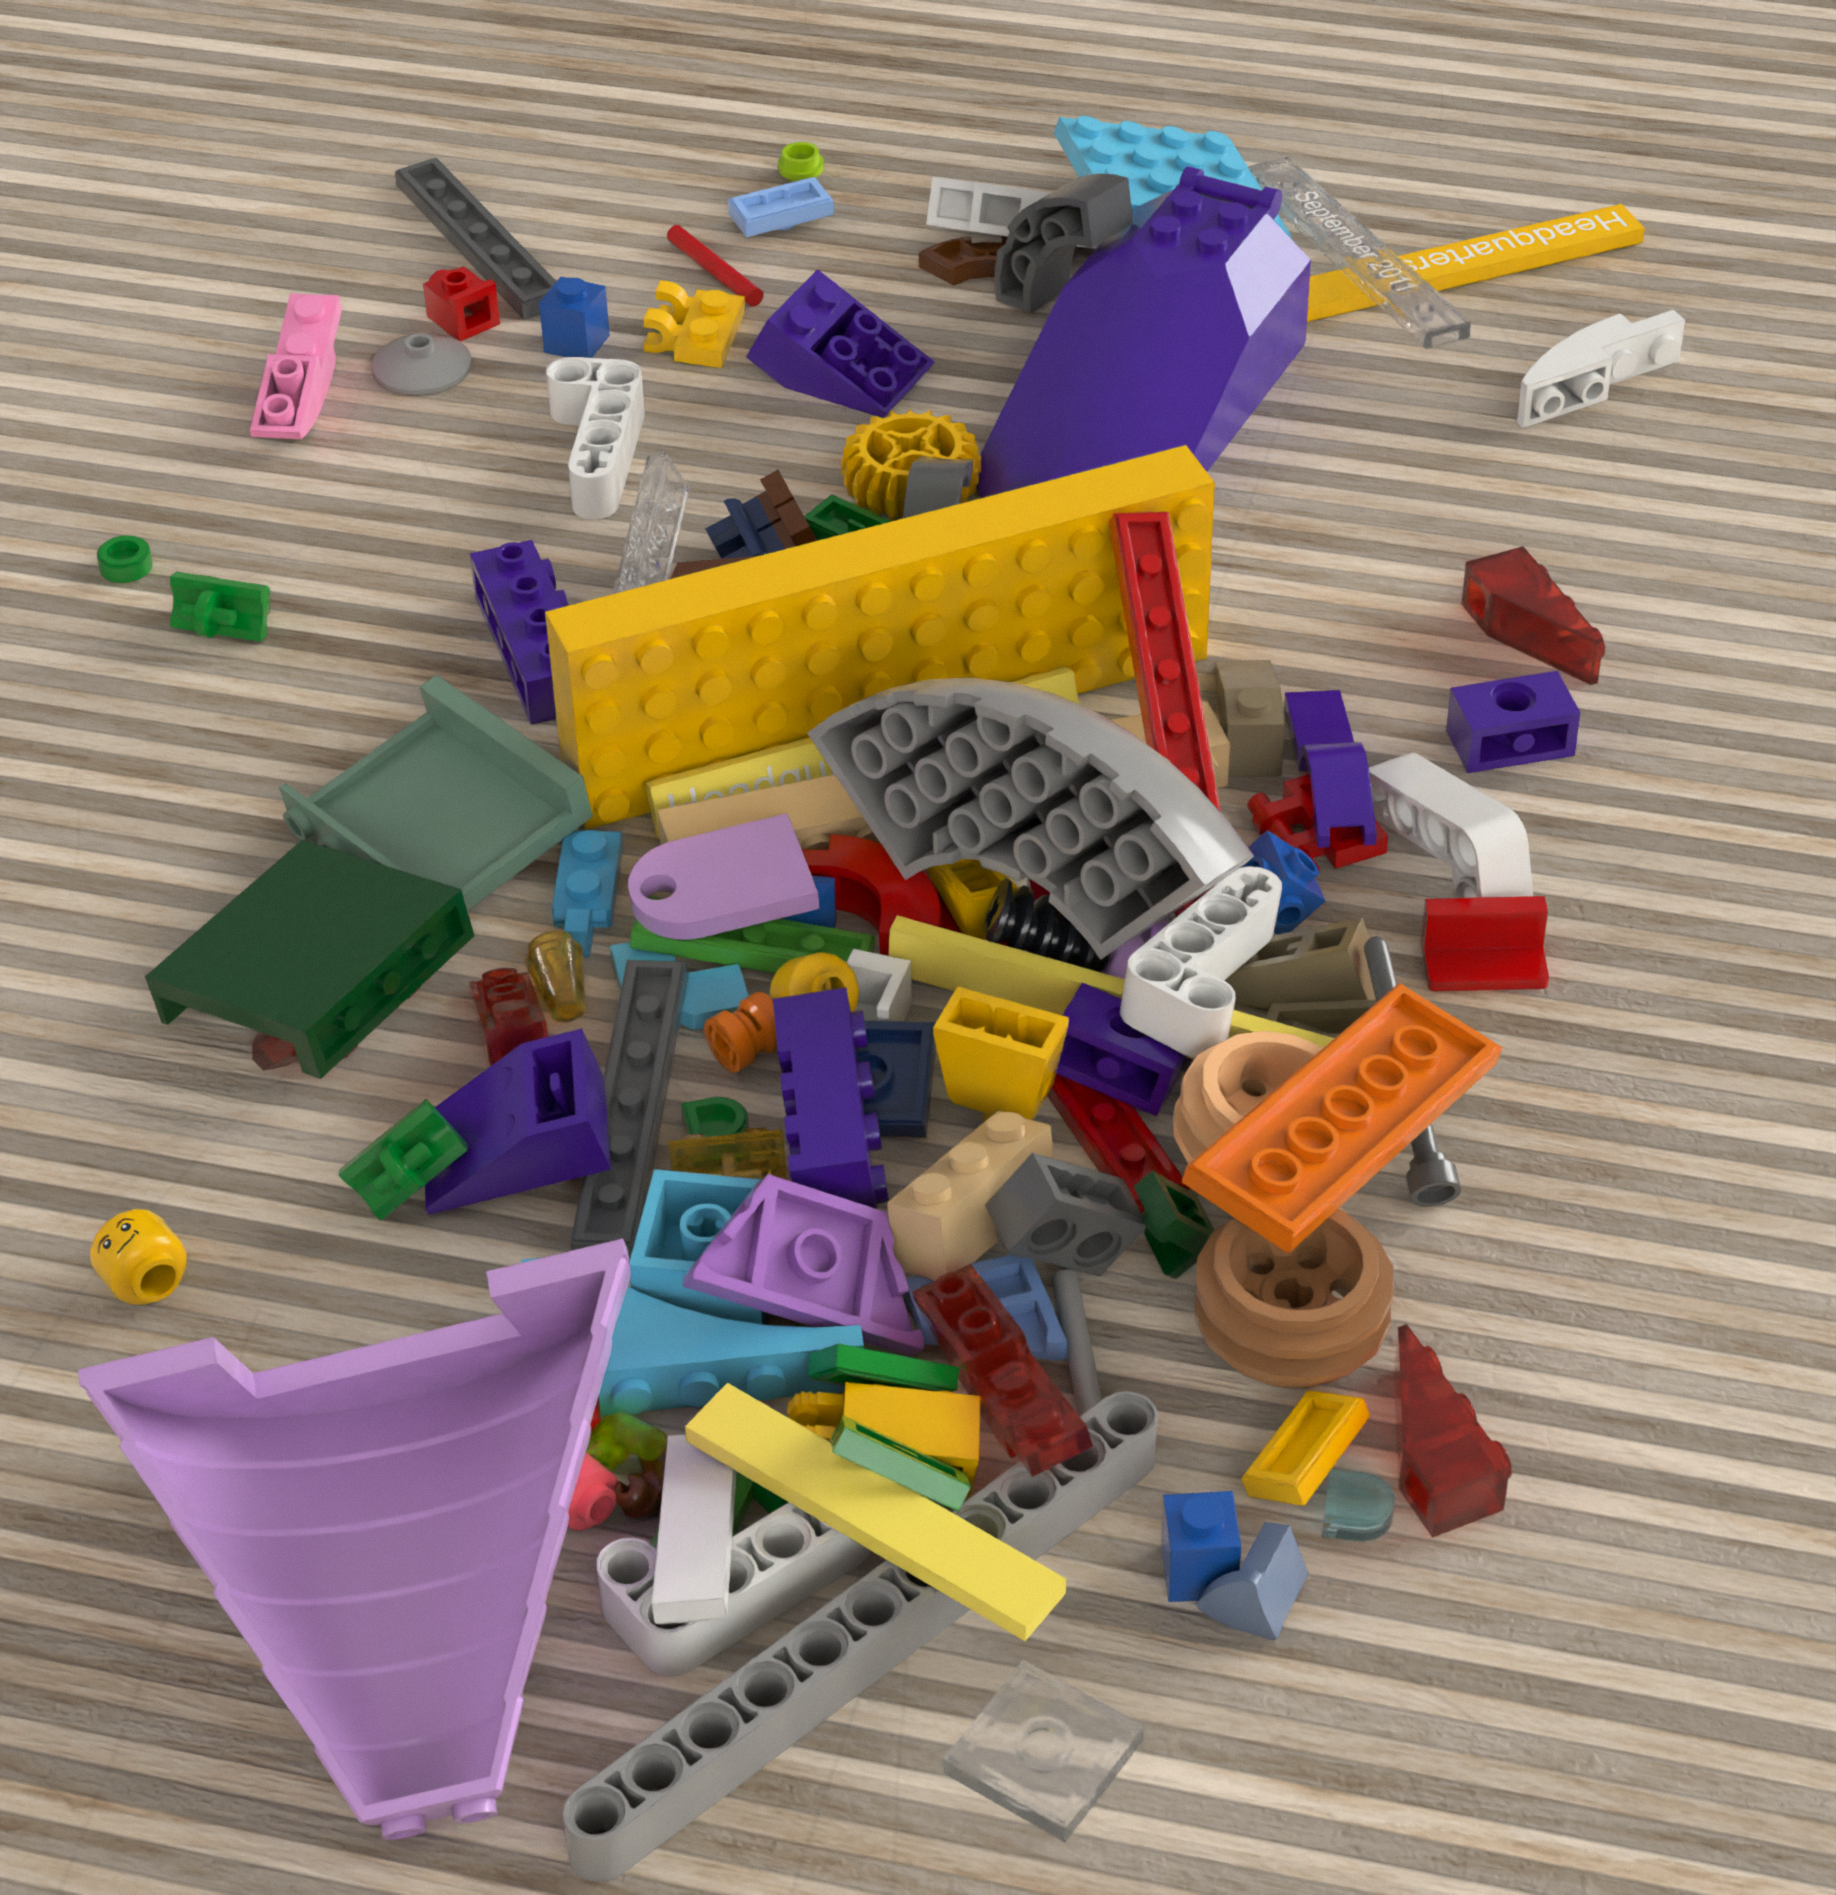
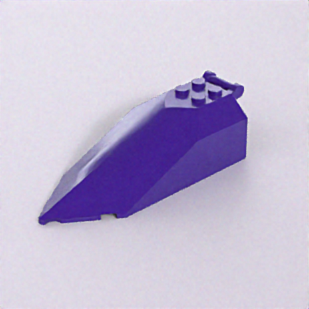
[976,166,1311,498]

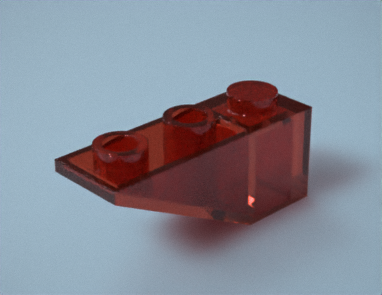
[1461,546,1605,685]
[469,968,548,1069]
[1394,1324,1512,1538]

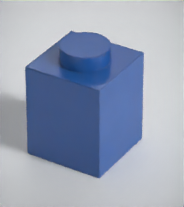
[539,277,610,358]
[1161,1491,1241,1602]

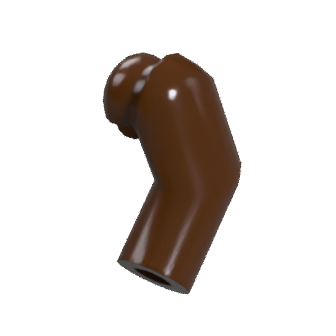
[614,1430,668,1519]

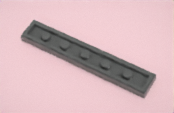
[395,157,556,320]
[570,960,689,1260]

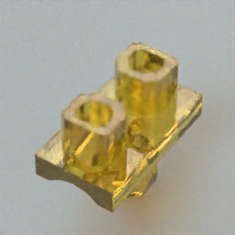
[668,1127,787,1180]

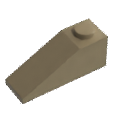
[1215,660,1285,777]
[1224,918,1376,1010]

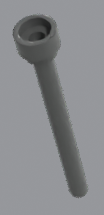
[1364,936,1461,1207]

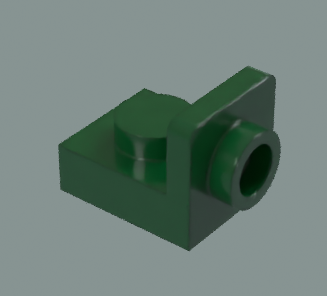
[1134,1171,1214,1279]

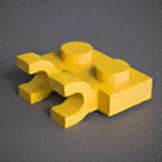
[643,280,745,369]

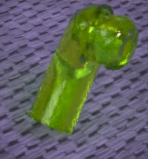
[586,1412,666,1471]

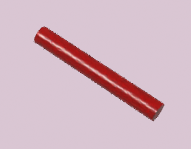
[667,225,764,307]

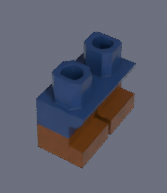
[705,469,817,559]

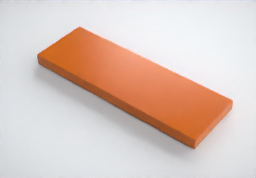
[1182,983,1503,1254]

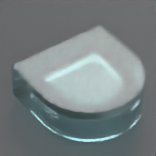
[1322,1469,1395,1541]

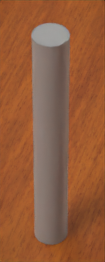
[1052,1269,1102,1417]

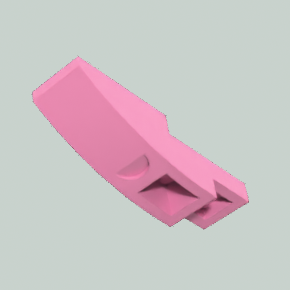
[250,293,342,439]

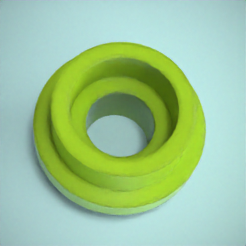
[777,142,824,182]

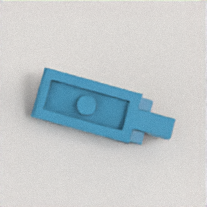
[552,830,623,957]

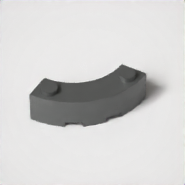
[995,173,1133,313]

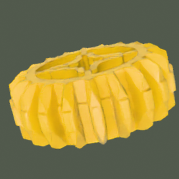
[841,409,981,521]

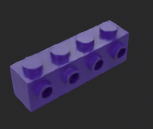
[470,540,569,725]

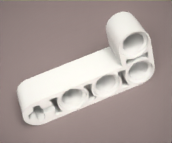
[546,357,645,520]
[1369,752,1533,898]
[1120,866,1282,1058]
[597,1502,871,1676]

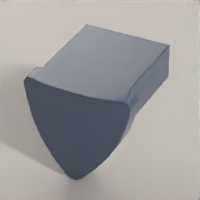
[1196,1522,1309,1640]

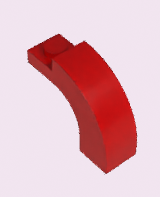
[802,834,941,956]

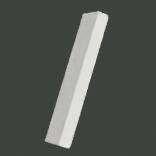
[652,1435,737,1624]

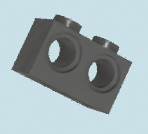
[985,1152,1146,1277]

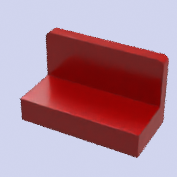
[1421,896,1549,992]

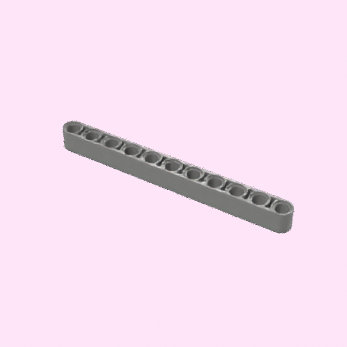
[562,1391,1158,1882]

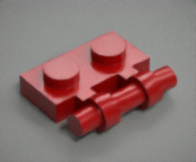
[1247,774,1389,871]

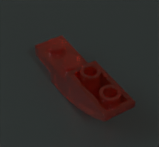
[912,1264,1093,1477]

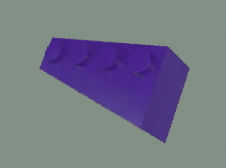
[773,988,889,1209]

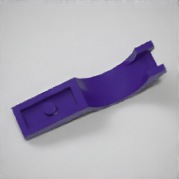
[1284,690,1377,848]

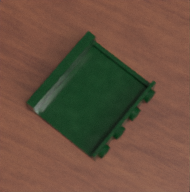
[145,840,475,1079]

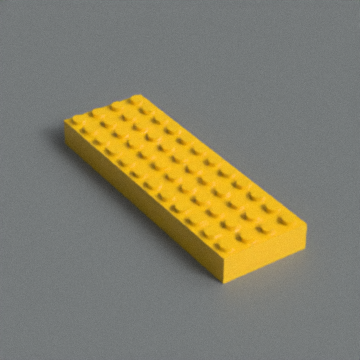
[545,445,1215,830]

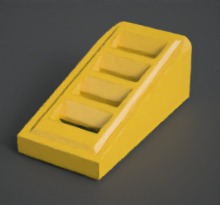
[925,859,1018,939]

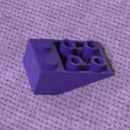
[746,269,935,418]
[425,1028,611,1215]

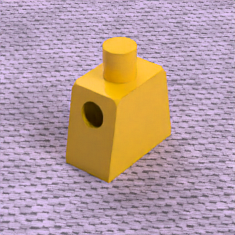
[933,986,1069,1123]

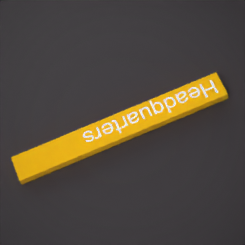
[1307,204,1645,322]

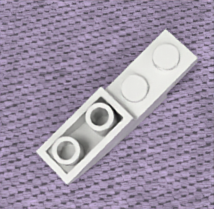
[926,177,1099,249]
[1517,310,1685,428]

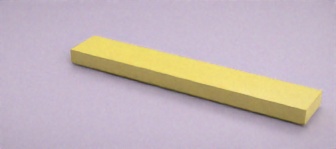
[685,1383,1066,1641]

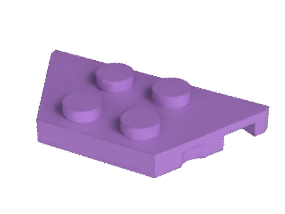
[682,1174,924,1357]

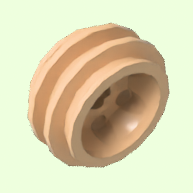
[1173,1031,1323,1164]

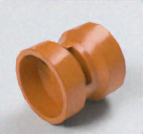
[704,991,777,1073]

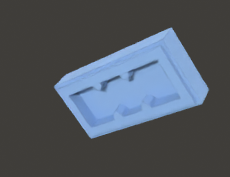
[728,177,834,237]

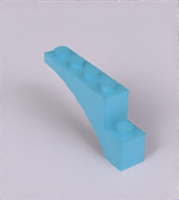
[521,1258,864,1416]

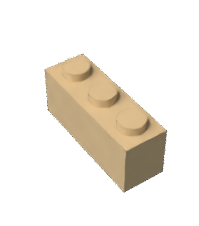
[887,1111,1054,1285]

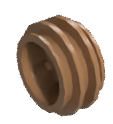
[1195,1209,1394,1388]

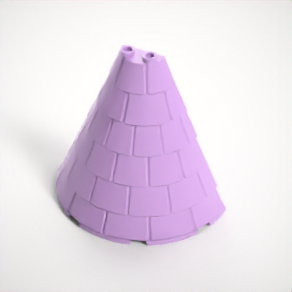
[78,1238,631,1840]

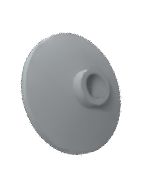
[372,333,472,396]

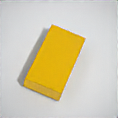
[1241,1390,1370,1506]

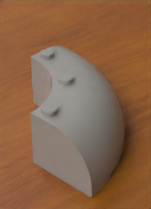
[807,678,1254,959]

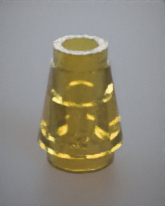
[525,931,586,1022]

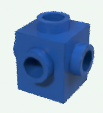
[1240,830,1326,935]

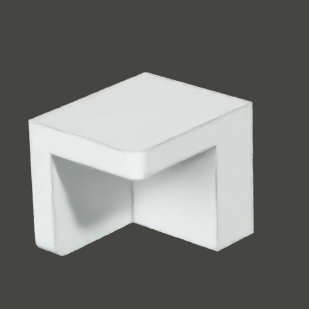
[847,949,912,1021]

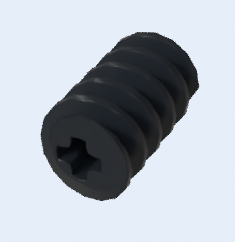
[983,878,1112,972]

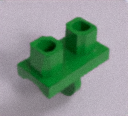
[170,571,270,642]
[338,1099,468,1221]

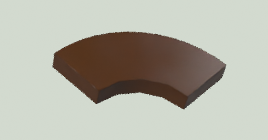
[919,236,1008,286]

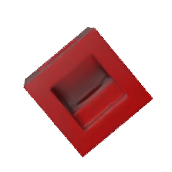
[423,266,500,342]

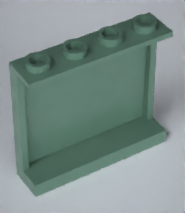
[279,675,593,911]

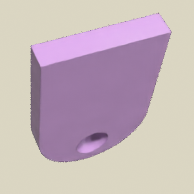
[628,813,820,940]

